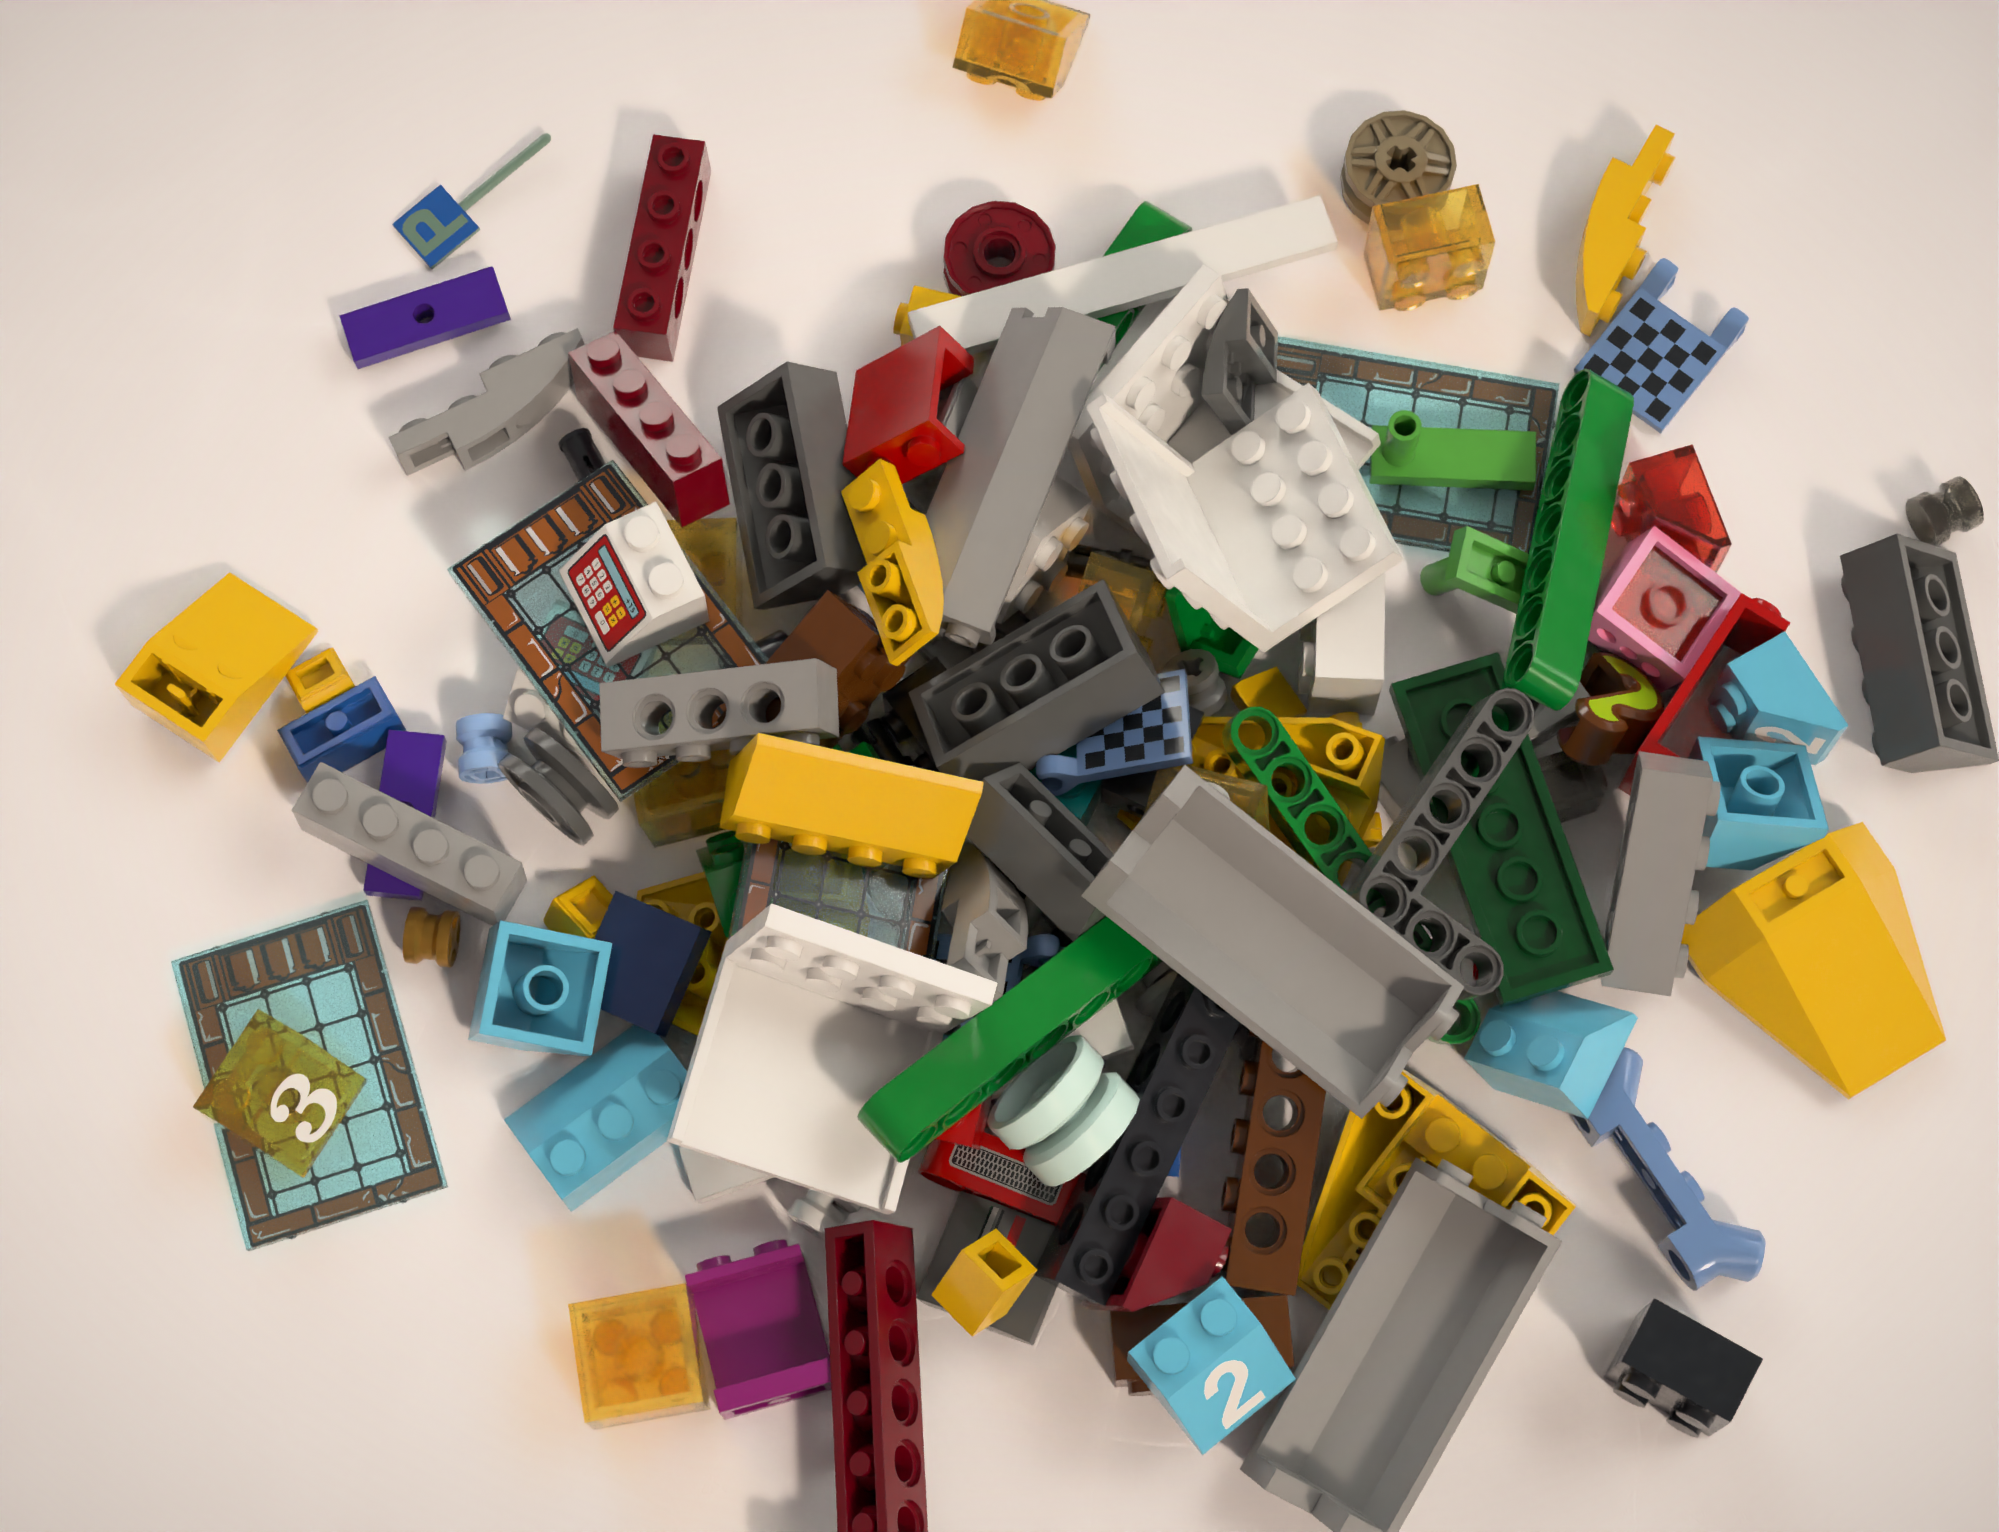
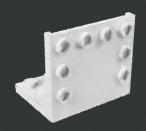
[1068,264,1381,537]
[1086,383,1404,652]
[667,903,997,1215]

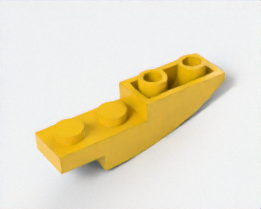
[1575,124,1676,337]
[841,459,944,666]

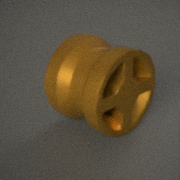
[403,907,461,968]

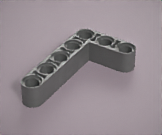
[1346,688,1534,1001]

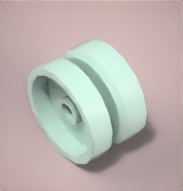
[987,1035,1140,1186]

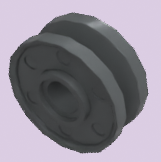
[498,728,619,846]

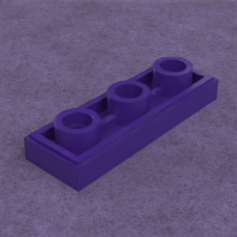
[339,266,511,369]
[363,730,447,901]

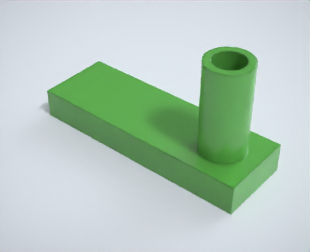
[1369,410,1536,490]
[1420,526,1529,614]

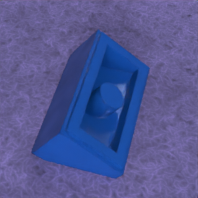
[277,676,407,783]

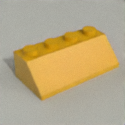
[719,733,983,879]

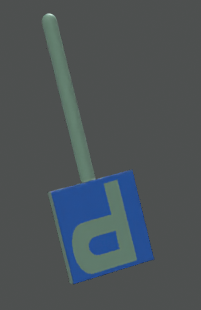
[392,133,551,269]

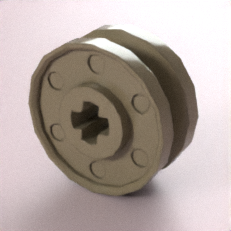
[1340,110,1457,232]

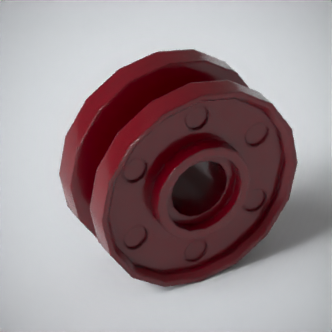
[943,201,1056,296]

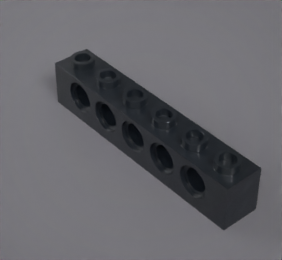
[1034,973,1240,1306]

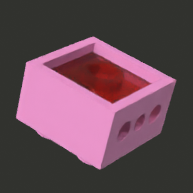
[1588,526,1741,693]

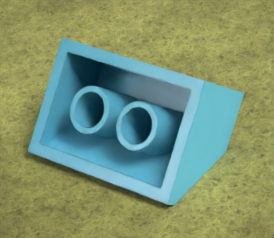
[504,1025,687,1212]

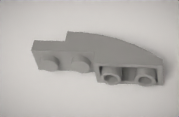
[388,328,585,476]
[942,840,1028,1002]

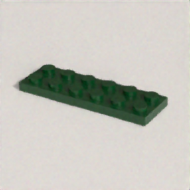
[1389,652,1614,1008]

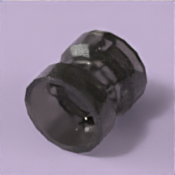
[1906,476,1984,546]

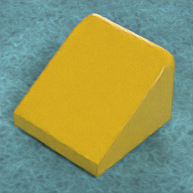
[285,647,355,714]
[1230,666,1308,717]
[543,875,613,939]

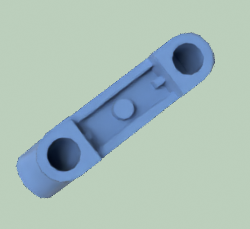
[1569,1047,1766,1291]

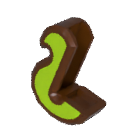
[1557,652,1664,766]

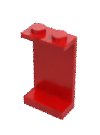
[1618,593,1791,795]

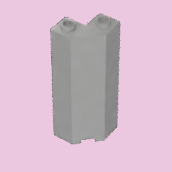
[926,307,1116,648]
[1081,765,1464,1119]
[1240,1158,1562,1532]

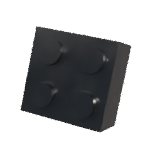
[1604,1298,1763,1438]

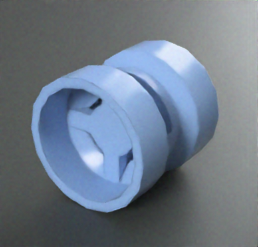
[456,713,513,784]

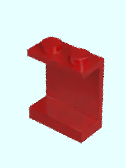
[842,326,975,484]

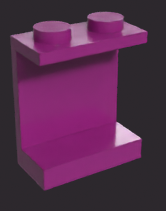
[685,1239,831,1420]

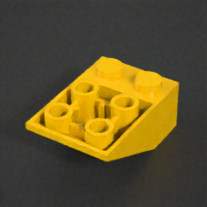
[115,572,319,763]

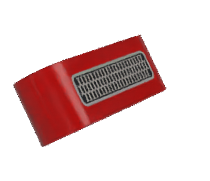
[918,1132,1082,1226]

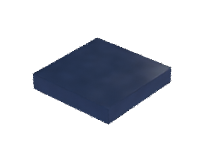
[594,890,712,1038]

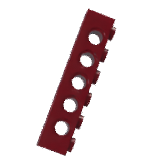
[825,1220,928,1532]

